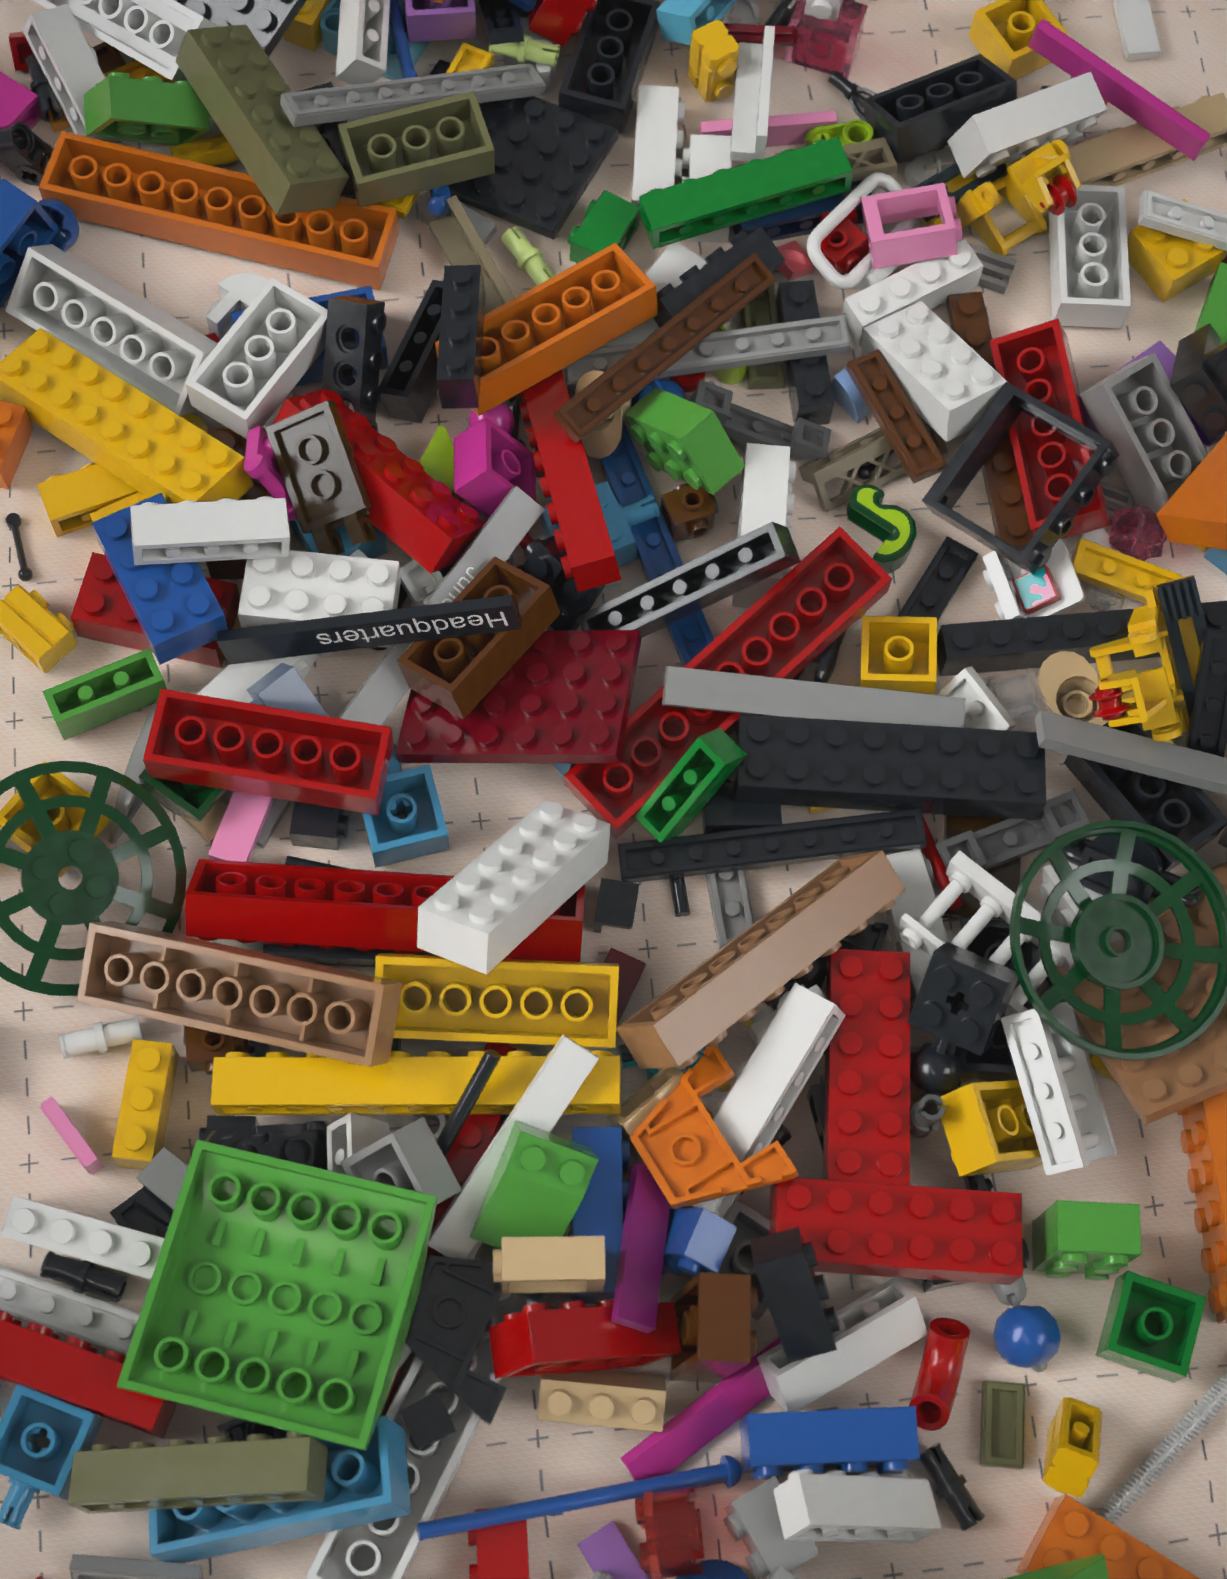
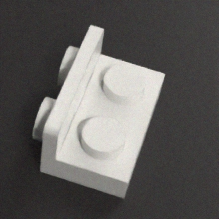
[936,666,1017,731]

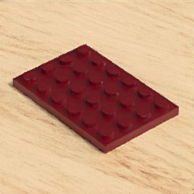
[395,630,642,764]

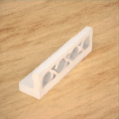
[730,25,775,162]

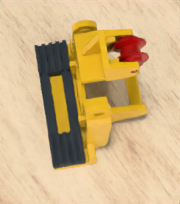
[913,139,1081,256]
[1088,575,1207,742]

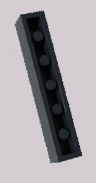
[577,522,801,638]

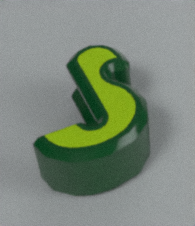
[846,484,917,574]

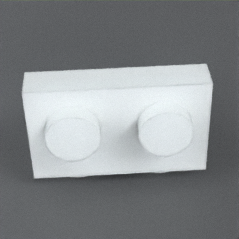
[983,538,1085,620]

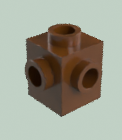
[660,483,718,541]
[184,1026,245,1075]

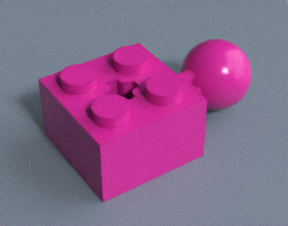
[454,402,537,518]

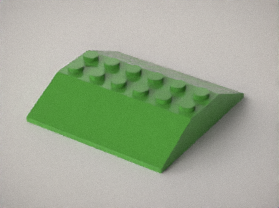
[116,1139,438,1451]

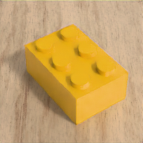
[940,1080,1043,1177]

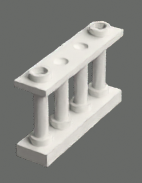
[897,850,1075,1017]
[1001,1002,1118,1176]

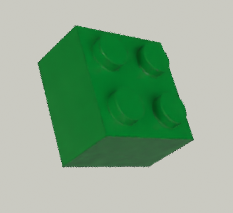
[1096,1271,1206,1383]

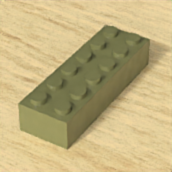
[175,24,349,215]

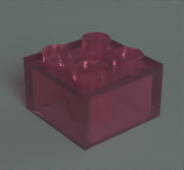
[784,0,868,79]

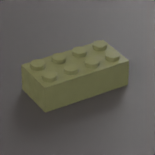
[338,91,495,207]

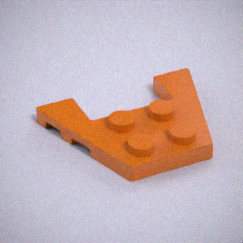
[630,1044,799,1209]

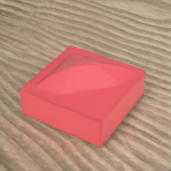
[777,241,815,281]

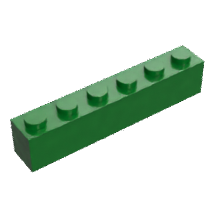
[639,137,853,249]

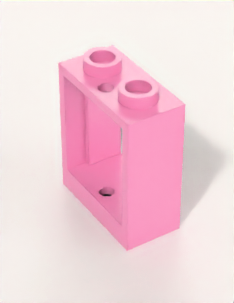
[861,183,963,269]

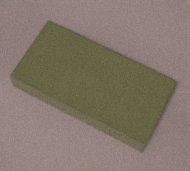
[980,1380,1025,1469]

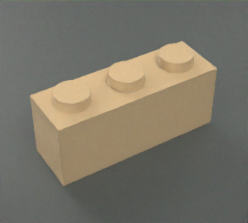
[537,1370,666,1432]

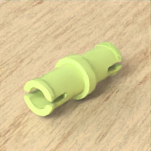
[489,34,560,68]
[501,226,556,286]

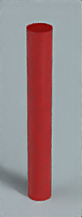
[922,814,963,910]

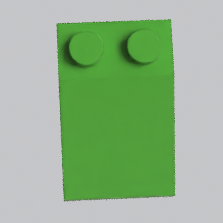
[470,1120,599,1249]

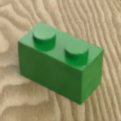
[567,190,640,264]

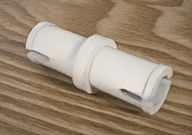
[58,1016,143,1059]

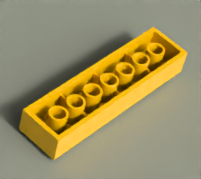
[0,328,254,504]

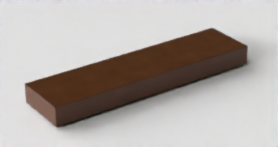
[846,349,947,484]

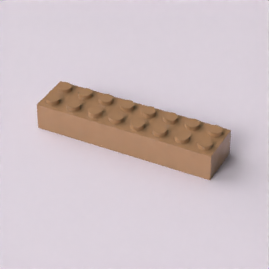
[616,850,906,1071]
[76,921,403,1067]

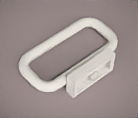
[806,173,915,291]

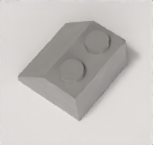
[340,1117,462,1204]

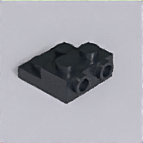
[516,536,606,631]

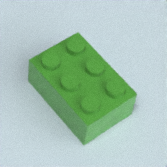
[84,72,211,146]
[624,387,745,495]
[1032,1200,1141,1281]

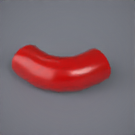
[909,1317,970,1431]

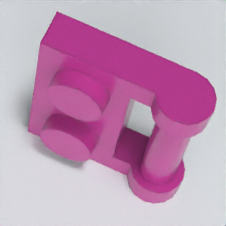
[244,426,297,521]

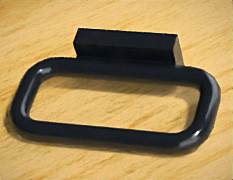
[1062,838,1206,909]

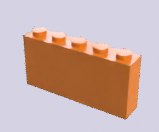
[1156,433,1227,550]

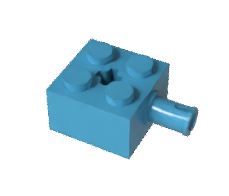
[541,481,660,567]
[361,744,450,868]
[0,1384,103,1530]

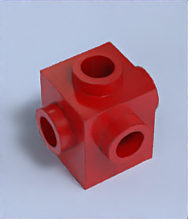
[820,216,869,275]

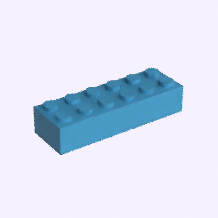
[149,1416,411,1563]

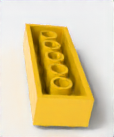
[375,953,619,1048]

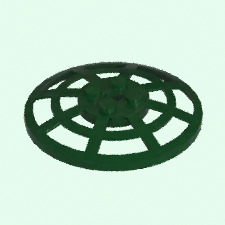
[0,761,187,996]
[1009,820,1227,1061]

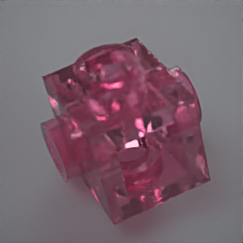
[1109,505,1167,561]

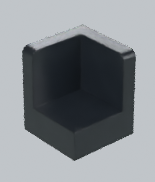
[593,878,639,933]

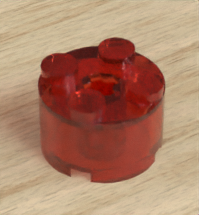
[635,1486,705,1579]

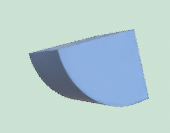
[831,368,871,423]

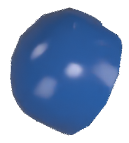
[38,199,79,252]
[993,1305,1061,1368]

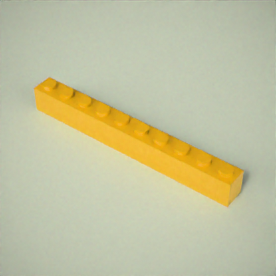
[210,1050,621,1115]

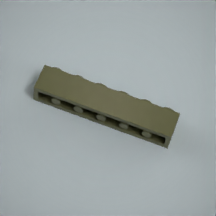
[67,1432,328,1514]

